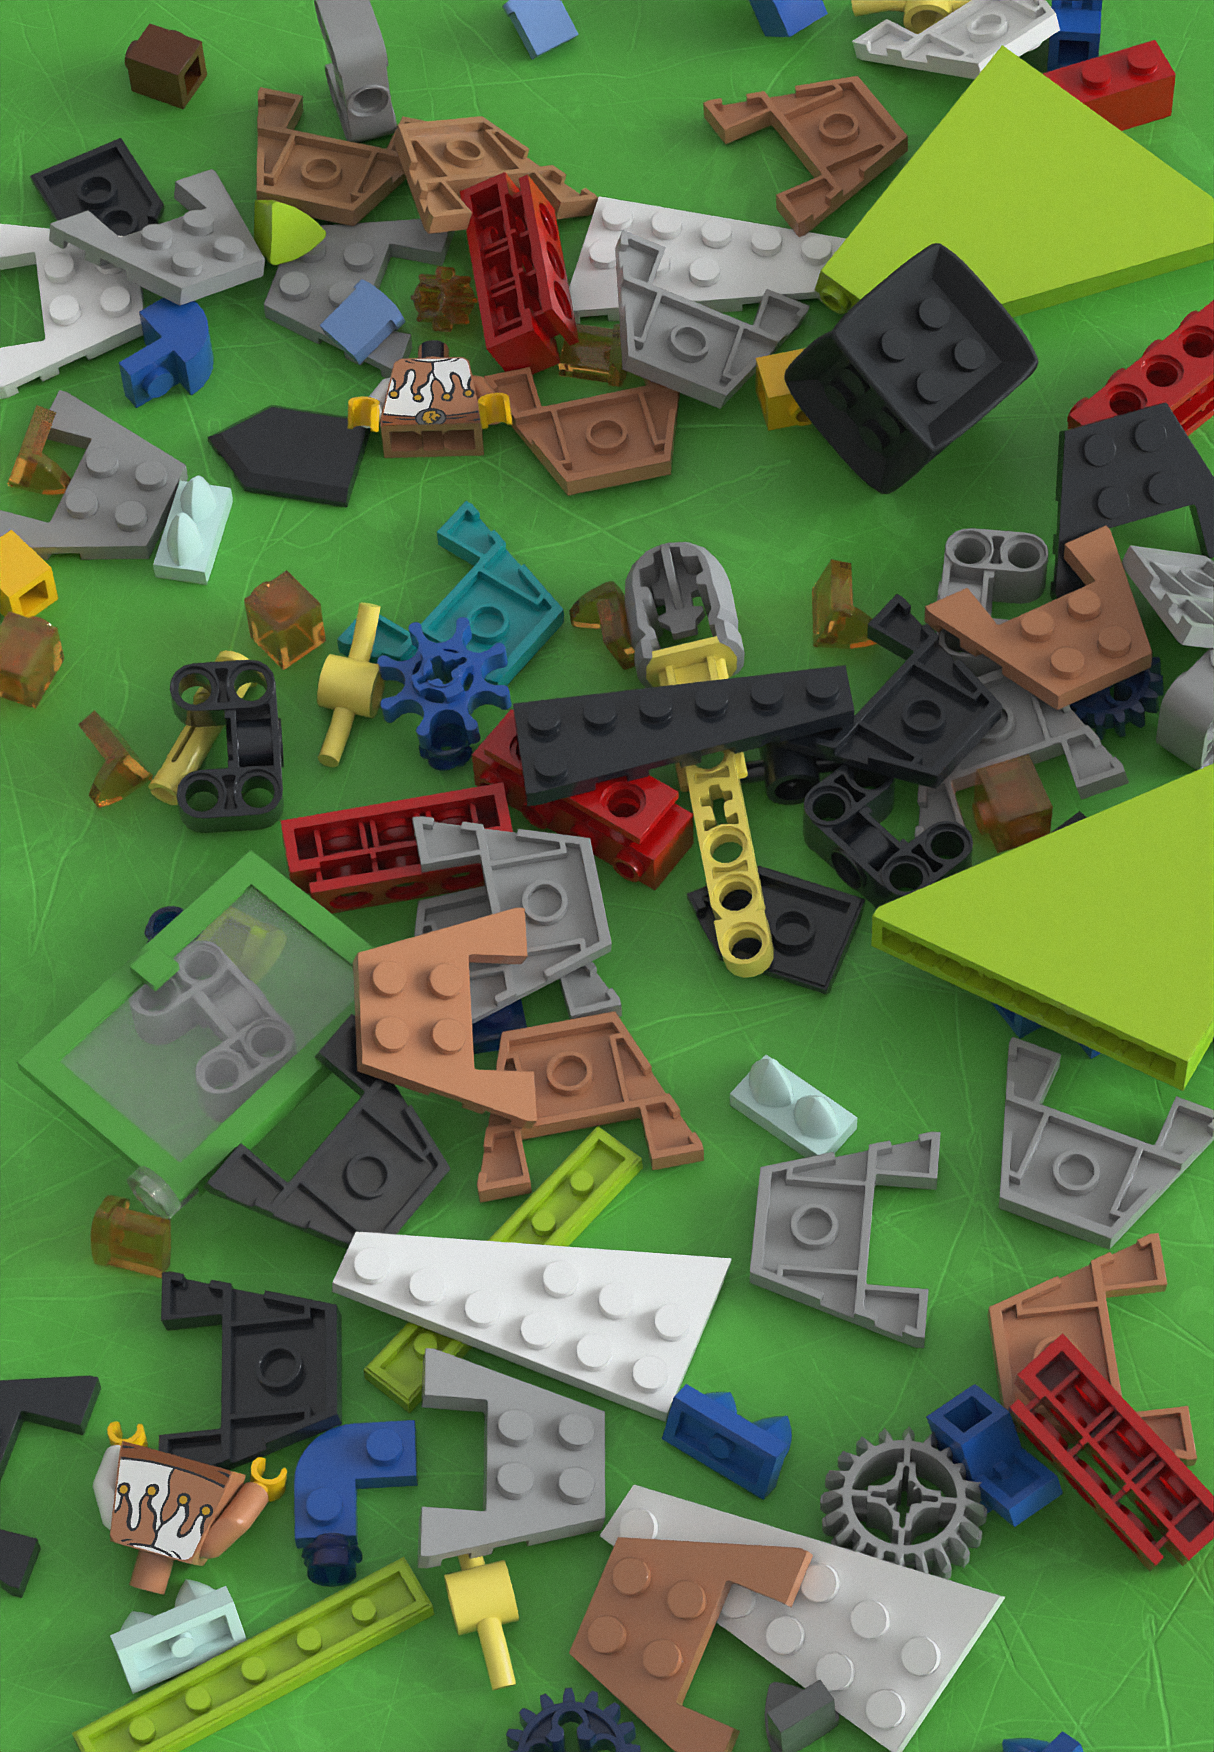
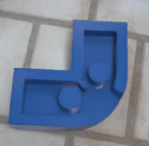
[294,1420,418,1549]

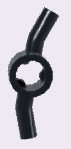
[740,743,843,805]

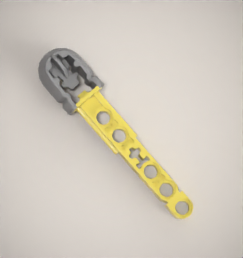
[625,542,774,978]

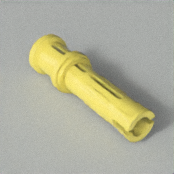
[148,650,258,805]

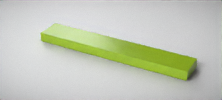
[363,1126,643,1413]
[72,1557,435,1752]

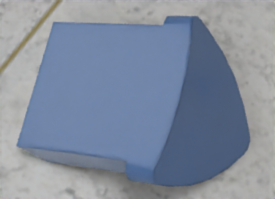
[502,0,579,60]
[320,279,406,365]

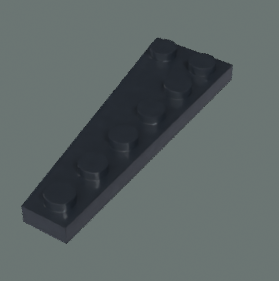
[513,665,855,807]

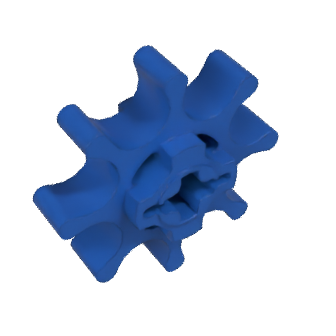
[377,617,512,749]

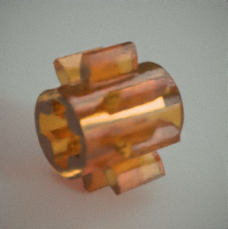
[411,266,478,332]

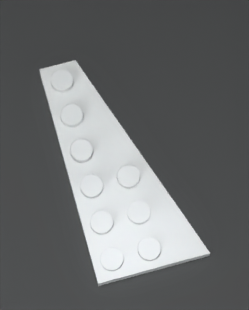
[569,196,846,324]
[332,1232,732,1422]
[600,1485,1005,1752]

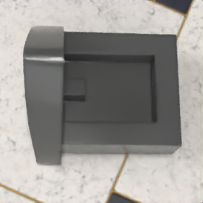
[765,1679,839,1752]

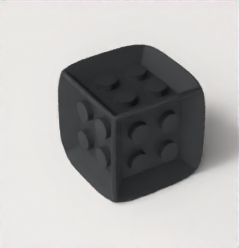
[784,243,1038,494]

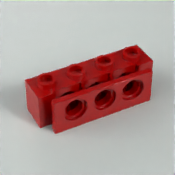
[459,172,579,375]
[1067,300,1214,436]
[472,709,694,890]
[280,782,513,914]
[1008,1333,1214,1571]

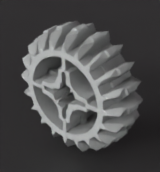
[820,1426,987,1579]

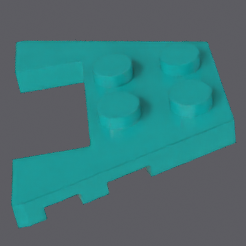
[337,501,564,686]

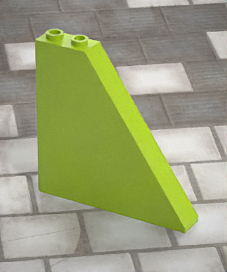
[814,45,1214,318]
[871,763,1214,1091]

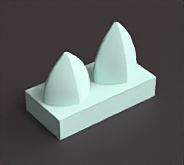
[153,475,233,585]
[730,1055,857,1158]
[110,1579,247,1694]

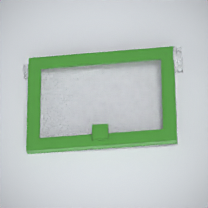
[17,850,374,1222]

